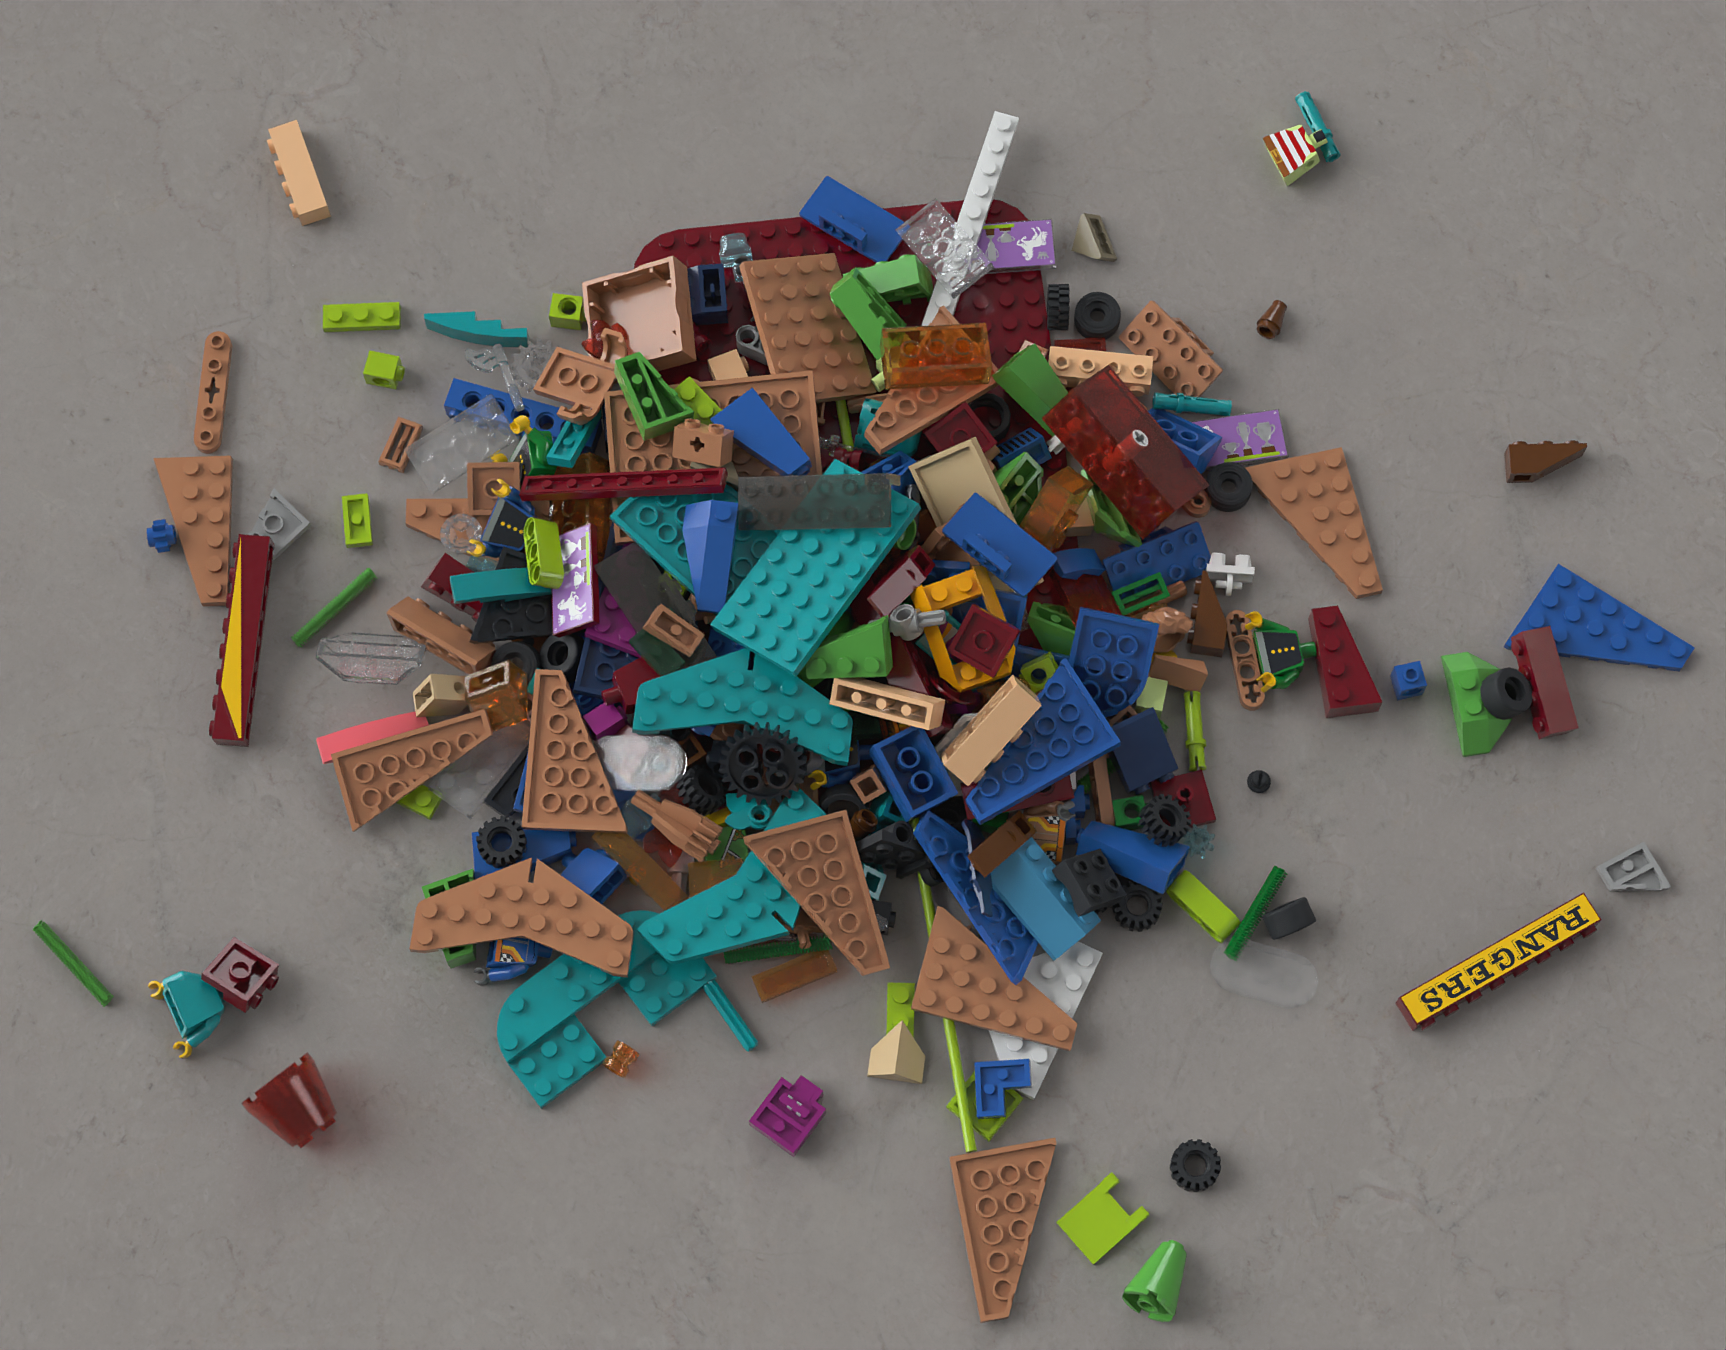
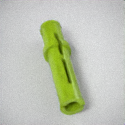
[1183,691,1207,772]

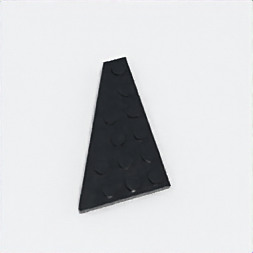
[470,546,599,644]

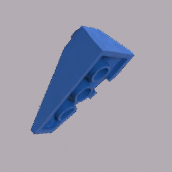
[682,500,739,613]

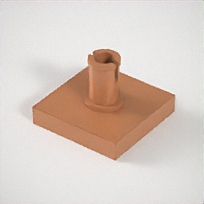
[467,462,521,515]

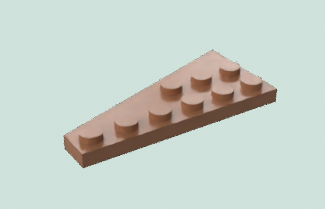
[153,456,233,606]

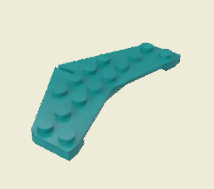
[632,648,853,766]
[637,788,826,964]

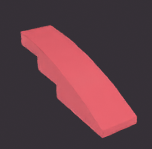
[316,711,429,764]

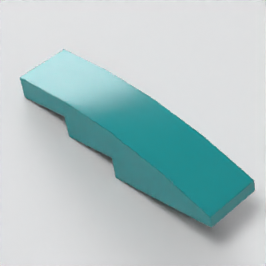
[424,311,530,348]
[450,567,552,604]

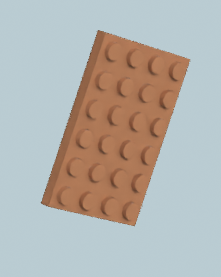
[739,253,876,403]

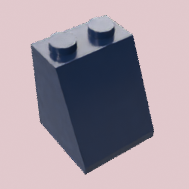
[1108,707,1178,795]

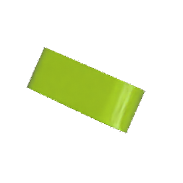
[524,517,564,589]
[1166,870,1241,943]

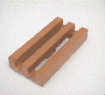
[378,417,423,473]

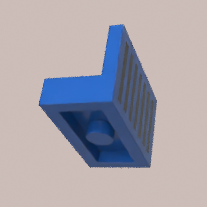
[993,427,1052,469]

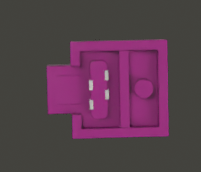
[749,1075,826,1157]

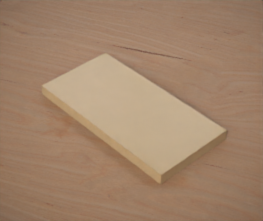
[908,436,1044,593]

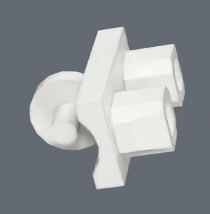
[1206,553,1255,596]

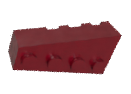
[1308,605,1383,718]

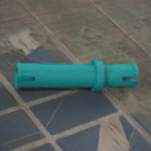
[1295,91,1341,162]
[1152,392,1232,417]

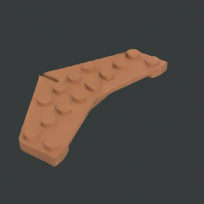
[409,858,634,977]

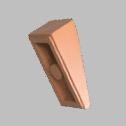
[643,604,705,657]
[1148,655,1208,692]

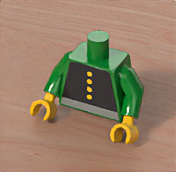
[491,415,557,487]
[1244,611,1316,693]

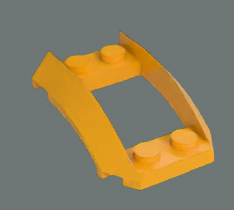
[910,566,1016,693]

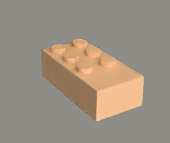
[940,675,1042,786]

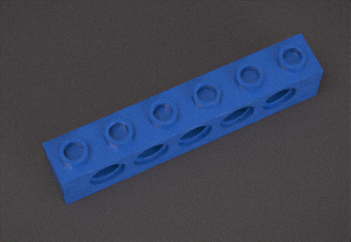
[444,378,603,457]

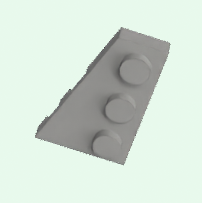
[248,488,311,562]

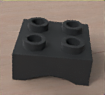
[1052,849,1127,917]

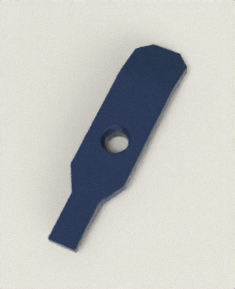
[961,819,993,918]

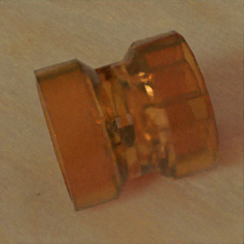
[602,1040,640,1078]

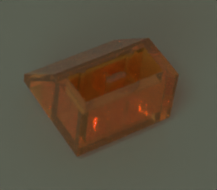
[465,660,528,732]

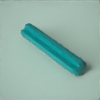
[703,980,758,1052]

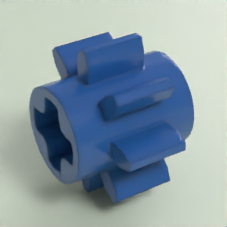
[147,519,177,553]

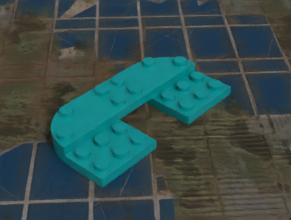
[497,910,717,1109]

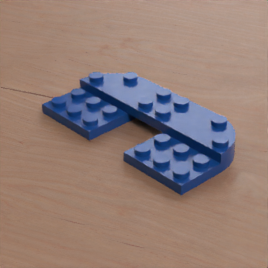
[951,588,1159,717]

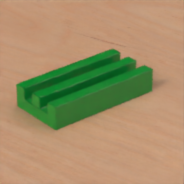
[1111,572,1170,616]

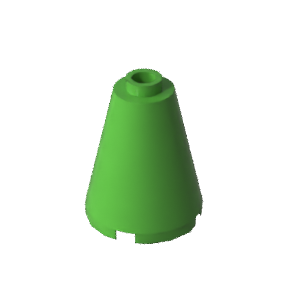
[1122,1240,1187,1322]

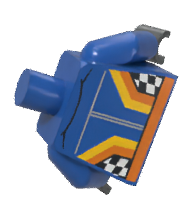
[474,937,553,986]

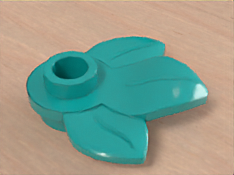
[725,793,773,830]

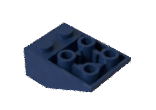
[687,263,728,325]

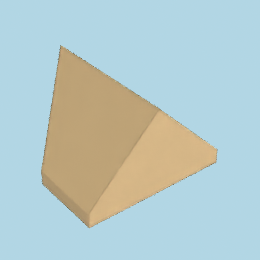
[867,1021,925,1084]

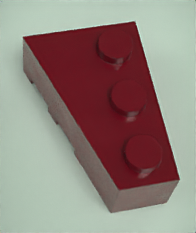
[421,553,483,622]

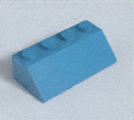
[991,837,1101,961]

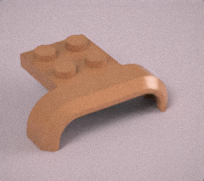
[533,328,627,425]

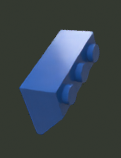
[1128,408,1222,482]
[868,726,959,823]

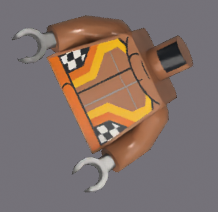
[1006,801,1076,866]

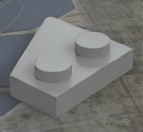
[1596,842,1671,892]

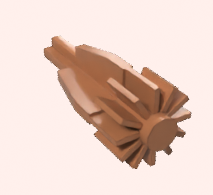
[631,789,723,862]

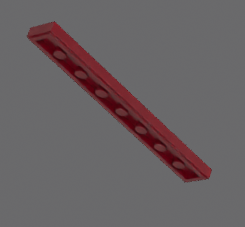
[519,468,728,501]

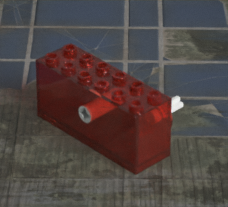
[1042,365,1209,539]

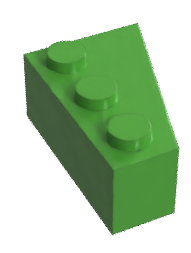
[614,352,694,441]

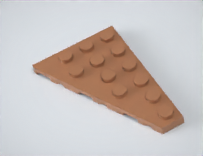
[1245,447,1383,599]
[949,1138,1056,1323]

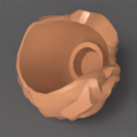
[1141,607,1193,653]

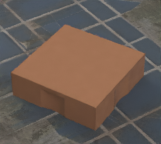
[582,256,696,384]

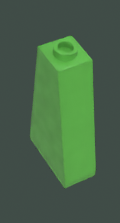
[992,343,1086,437]

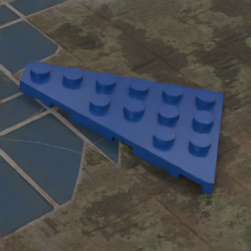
[966,658,1121,825]

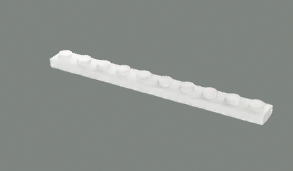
[919,111,1019,337]

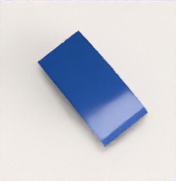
[1053,548,1106,580]
[1064,785,1090,845]

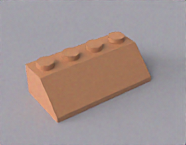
[387,596,496,682]

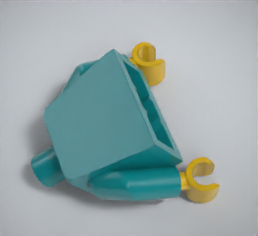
[148,971,227,1058]

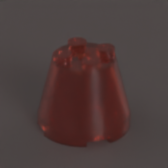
[241,1052,337,1149]

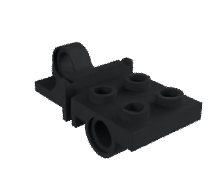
[855,821,944,887]

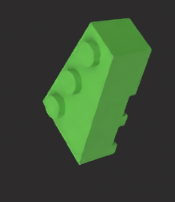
[843,254,934,305]
[830,268,907,360]
[806,615,893,679]
[422,869,476,969]

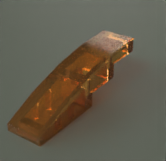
[591,832,689,911]

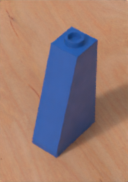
[710,387,812,482]
[1075,821,1190,894]
[472,828,577,879]

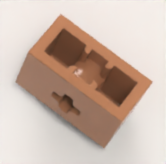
[672,419,734,467]

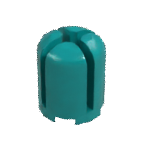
[854,398,922,458]

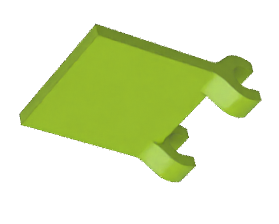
[1056,1172,1150,1265]

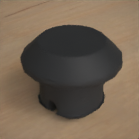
[1247,770,1271,793]

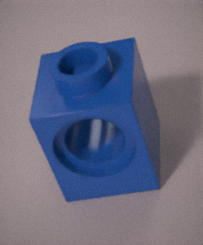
[1390,661,1427,701]

